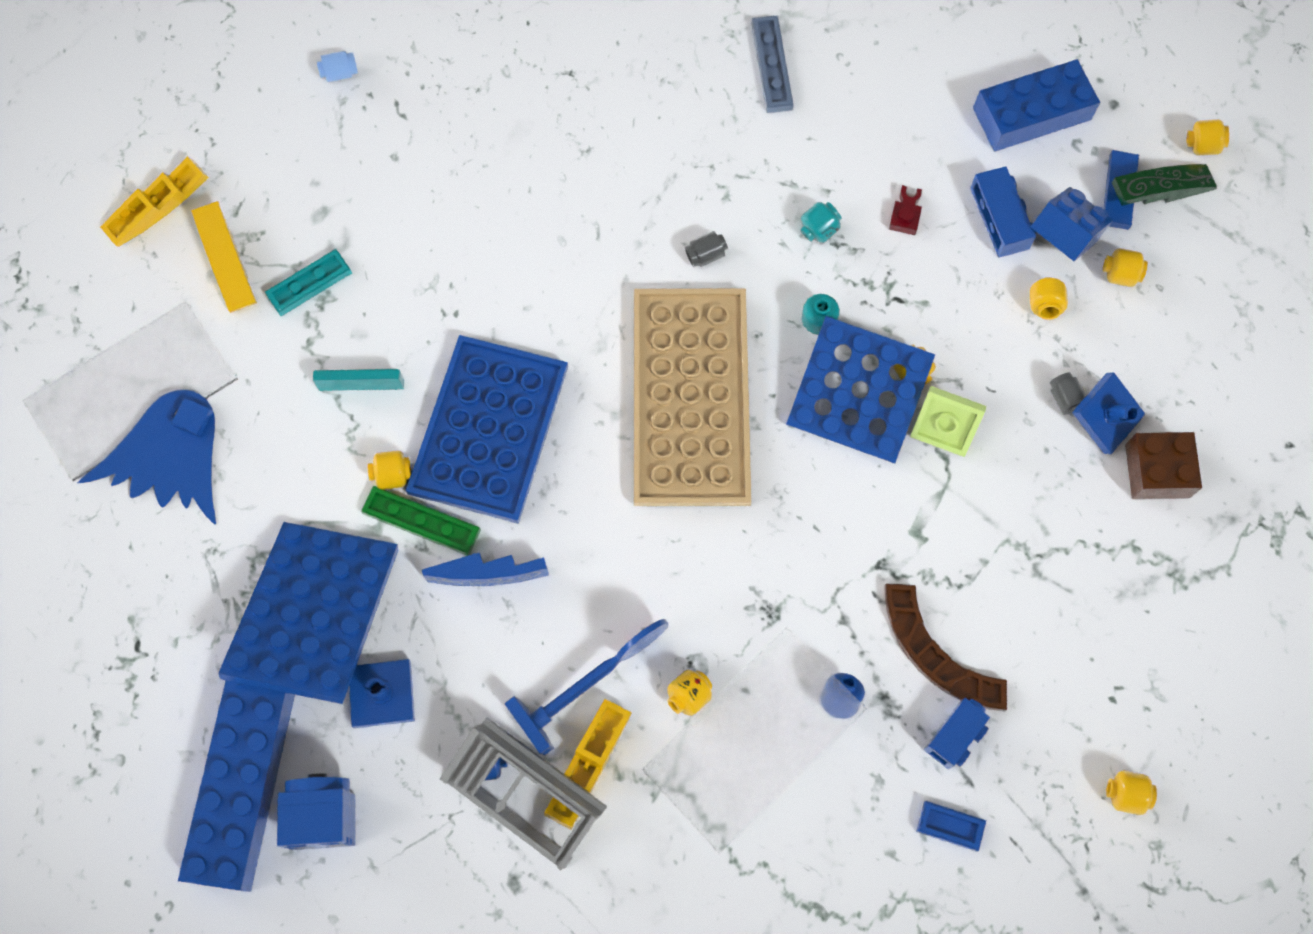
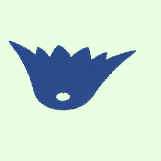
[77,390,216,525]

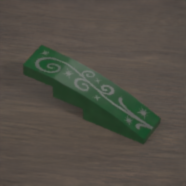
[1112,164,1217,206]

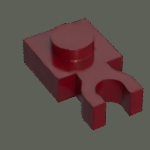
[888,185,922,235]

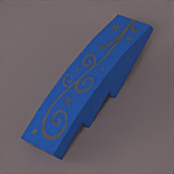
[422,552,549,586]

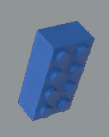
[973,59,1101,152]

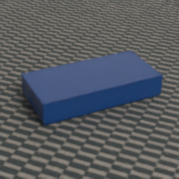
[916,801,987,852]

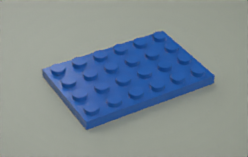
[406,335,568,524]
[218,522,399,704]

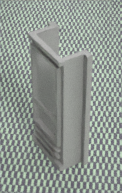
[440,717,608,871]

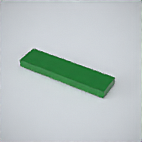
[361,486,481,556]

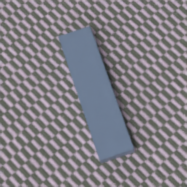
[751,15,794,113]

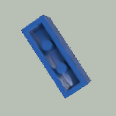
[970,166,1037,258]

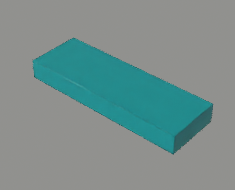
[265,249,352,317]
[313,369,404,391]

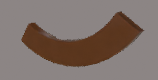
[884,583,1007,712]

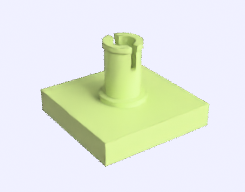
[910,386,986,457]

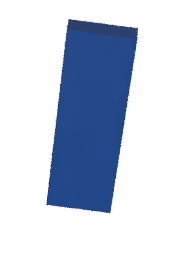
[1103,150,1139,230]

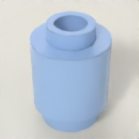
[317,51,358,82]

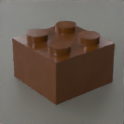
[1125,432,1202,499]

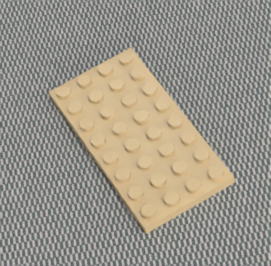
[634,288,751,506]

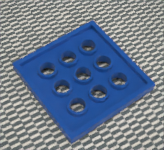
[786,316,936,464]

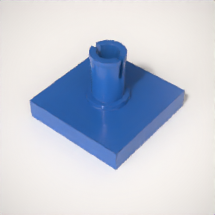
[1072,372,1145,454]
[349,659,415,729]

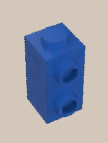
[924,698,990,770]

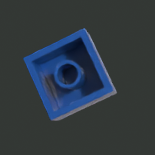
[1031,187,1114,261]

